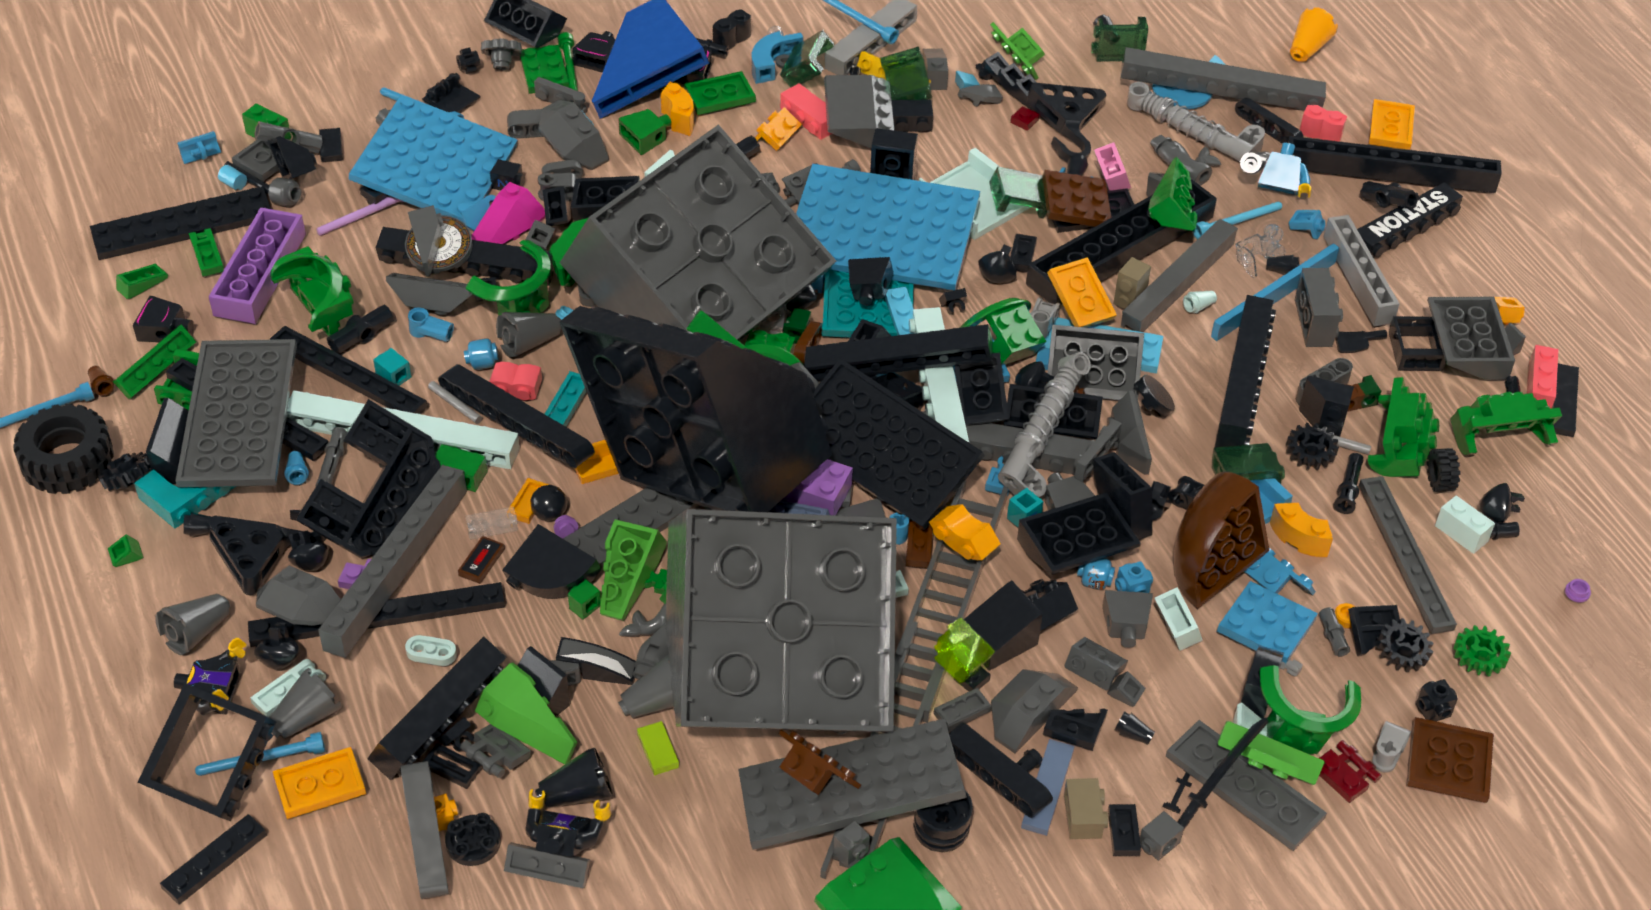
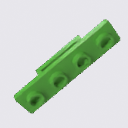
[990,22,1045,80]
[1217,721,1324,785]

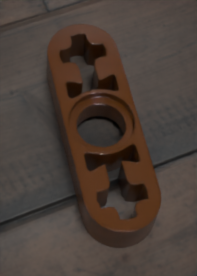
[793,321,823,364]

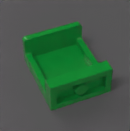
[154,349,199,410]

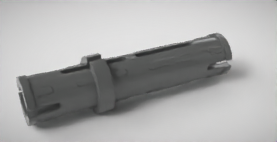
[315,427,347,486]

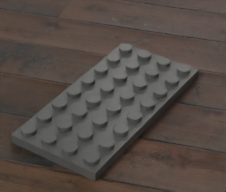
[176,339,297,487]
[738,718,966,850]

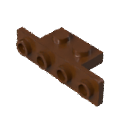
[778,729,861,795]

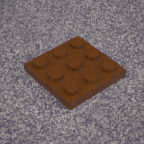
[1042,170,1112,227]
[1407,717,1494,803]

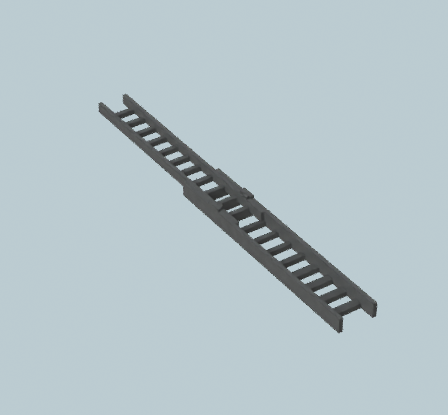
[820,479,1008,879]

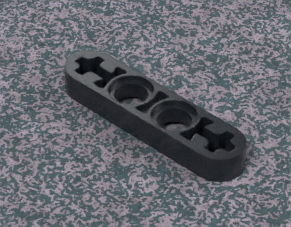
[1235,98,1304,144]

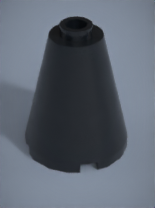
[535,747,613,808]

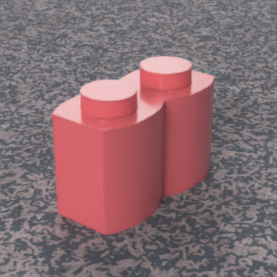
[1300,105,1347,142]
[489,362,542,400]

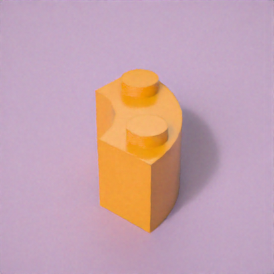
[661,82,694,136]
[1270,503,1333,557]
[929,504,1001,560]

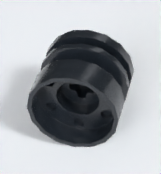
[913,790,973,853]

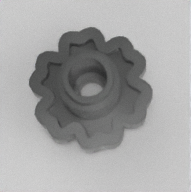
[481,39,522,70]

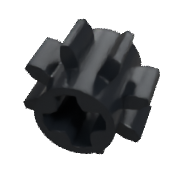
[456,47,480,74]

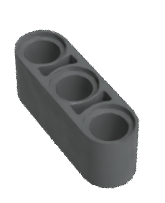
[507,109,544,139]
[1296,358,1353,405]

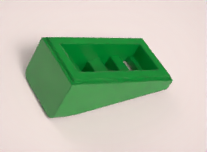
[116,264,168,299]

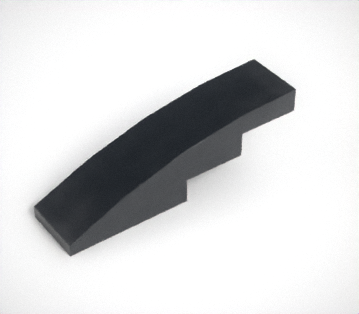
[982,52,1047,116]

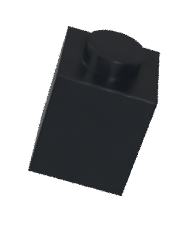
[490,159,525,191]

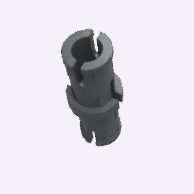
[1319,607,1350,657]

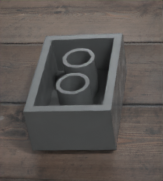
[1295,268,1343,347]

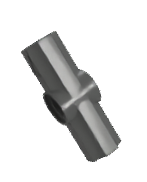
[255,121,322,153]

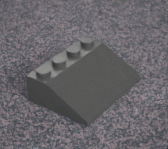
[824,75,894,148]
[1427,297,1515,380]
[1047,325,1144,400]

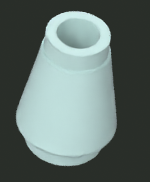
[1183,290,1217,313]

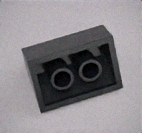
[146,398,189,484]

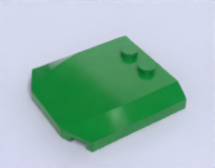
[814,837,962,910]

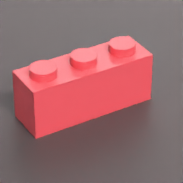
[780,83,832,140]
[1527,345,1558,409]

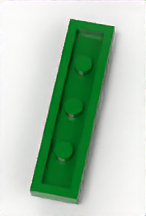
[113,325,196,399]

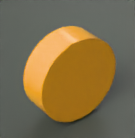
[1335,603,1355,628]

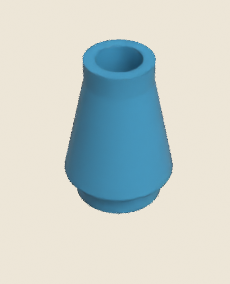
[284,451,309,485]

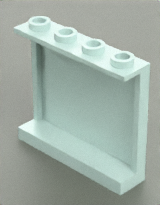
[918,148,1033,240]

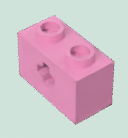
[1094,142,1131,191]

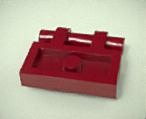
[1319,740,1382,803]

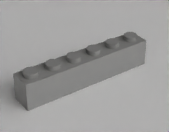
[824,0,917,75]
[1324,215,1400,326]

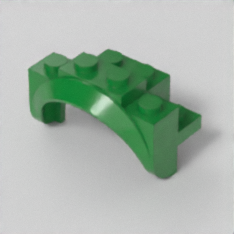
[270,246,354,337]
[1368,377,1440,477]
[1450,392,1562,455]

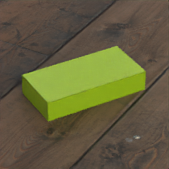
[637,721,679,775]

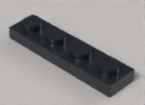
[160,814,267,905]

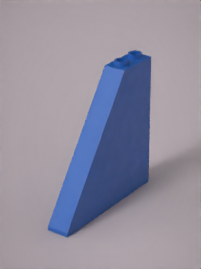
[592,0,709,119]

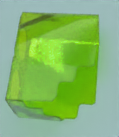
[934,617,995,683]

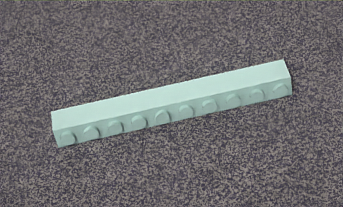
[286,391,520,469]

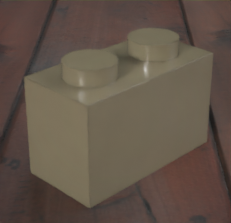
[1113,257,1151,309]
[1064,778,1108,839]

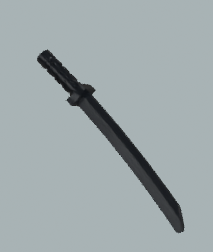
[1177,718,1269,830]

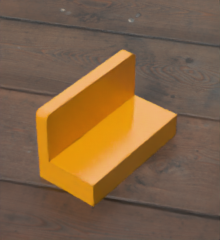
[574,440,619,484]

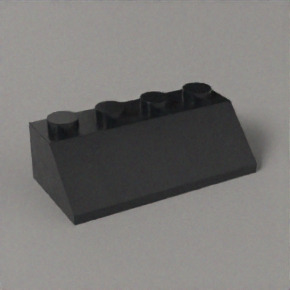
[484,0,567,48]
[1004,384,1103,439]

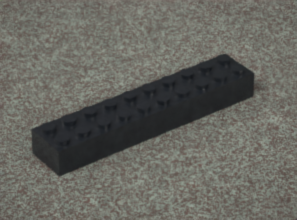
[1026,179,1217,305]

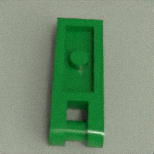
[189,228,224,277]

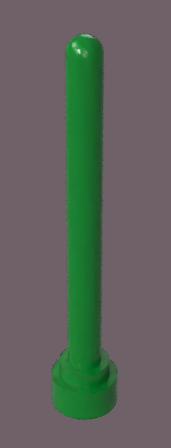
[557,32,578,91]

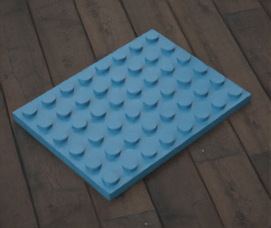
[796,164,980,290]

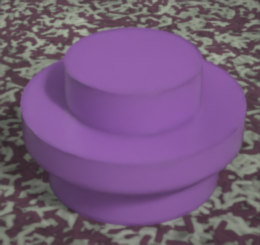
[554,515,578,538]
[1565,579,1591,602]

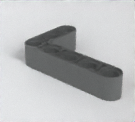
[400,761,449,900]

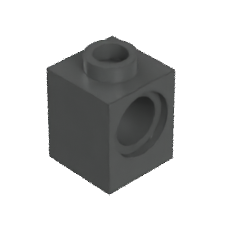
[1140,811,1184,861]

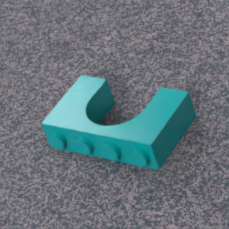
[134,470,236,529]

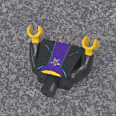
[173,638,247,715]
[525,789,611,857]

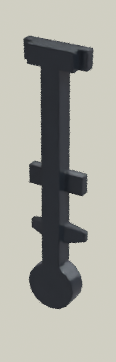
[1162,770,1192,814]

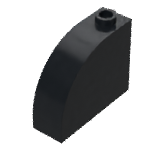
[1093,452,1152,540]
[502,524,602,599]
[1241,645,1284,719]

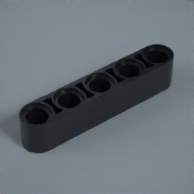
[949,723,1053,818]

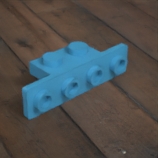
[1244,548,1316,596]

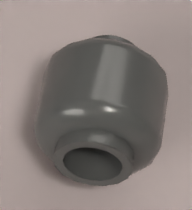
[268,178,301,207]

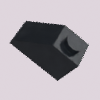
[543,186,571,226]

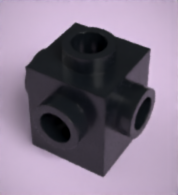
[1416,679,1458,721]

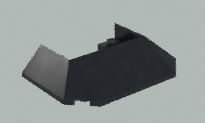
[296,399,440,558]

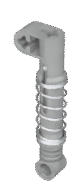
[1127,82,1265,162]
[998,352,1091,497]

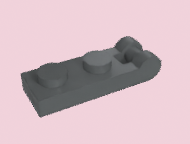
[534,77,586,114]

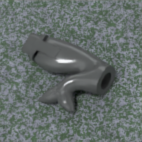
[1150,135,1221,186]
[619,603,669,679]

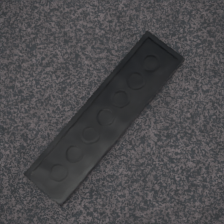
[90,186,271,260]

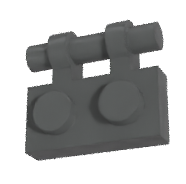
[460,724,531,778]

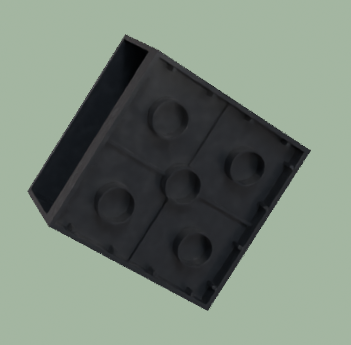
[559,306,832,512]

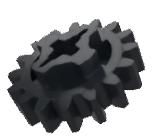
[1286,423,1339,470]
[98,452,150,491]
[1377,618,1434,672]

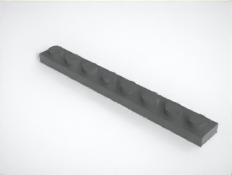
[1359,476,1457,634]

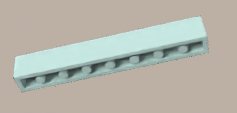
[909,307,969,442]

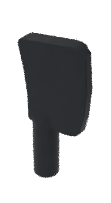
[1335,330,1387,353]

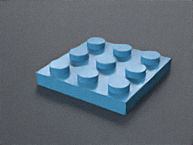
[1217,581,1318,665]

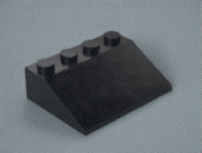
[1017,492,1141,575]

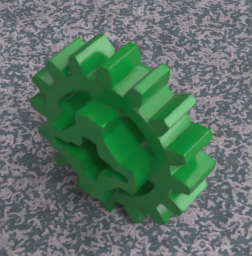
[1453,625,1511,676]

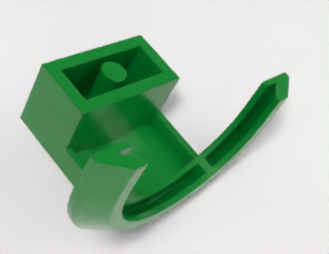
[465,240,551,316]
[960,298,1047,365]
[745,330,803,365]
[1260,665,1361,754]

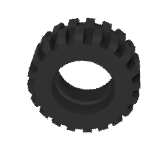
[13,404,114,494]

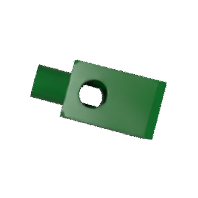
[618,109,671,155]

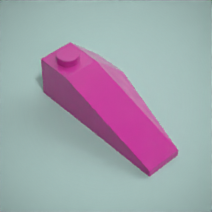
[471,182,545,244]

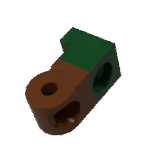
[1345,375,1381,412]

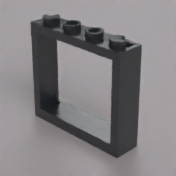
[137,683,277,822]

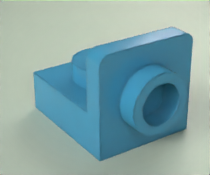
[1288,210,1326,239]

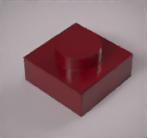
[1010,106,1039,131]

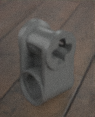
[538,172,577,201]

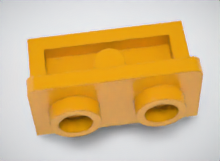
[755,107,802,151]

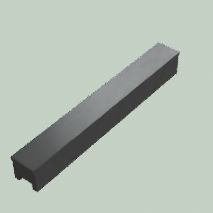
[1121,219,1238,332]

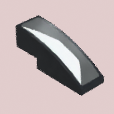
[556,637,636,685]

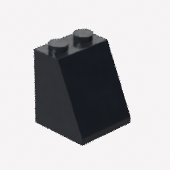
[959,580,1042,671]

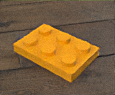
[1369,99,1415,150]
[1047,257,1117,328]
[272,747,366,819]

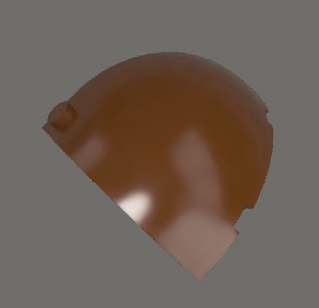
[1174,472,1270,609]

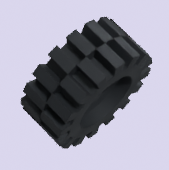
[1427,448,1461,492]

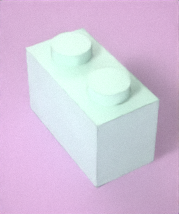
[1435,496,1495,554]
[1155,587,1203,651]

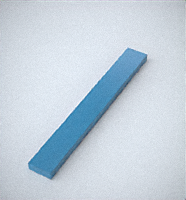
[1211,244,1340,341]

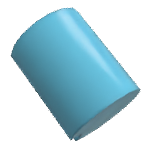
[218,165,247,190]

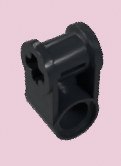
[1168,476,1204,510]

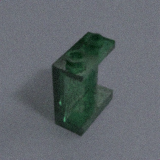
[1091,17,1149,62]
[780,30,835,87]
[880,46,933,100]
[989,166,1047,219]
[1211,443,1285,484]

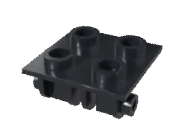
[422,73,481,113]

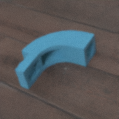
[752,31,803,84]

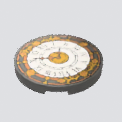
[405,215,473,274]

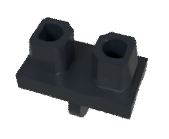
[1151,481,1172,520]

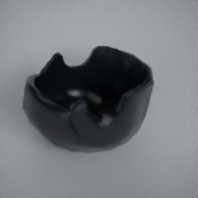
[530,484,567,521]

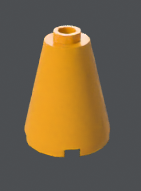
[1290,7,1338,62]

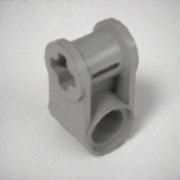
[1031,297,1061,338]
[1372,721,1411,772]

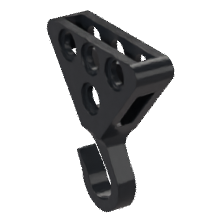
[1026,83,1106,163]
[208,510,327,595]

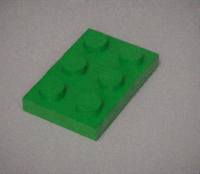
[519,45,569,94]
[684,71,756,115]

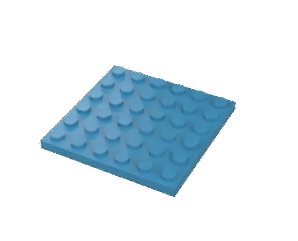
[348,94,518,224]

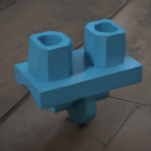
[177,131,221,164]

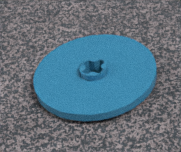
[1152,84,1213,109]

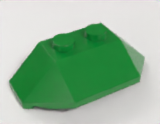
[550,218,588,287]

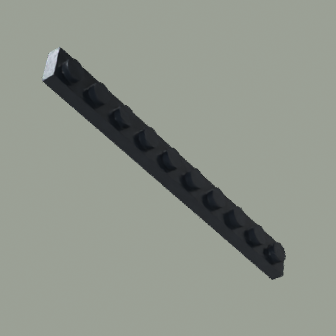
[248,582,505,647]

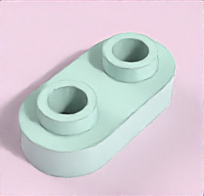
[405,635,457,666]

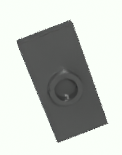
[933,688,992,732]

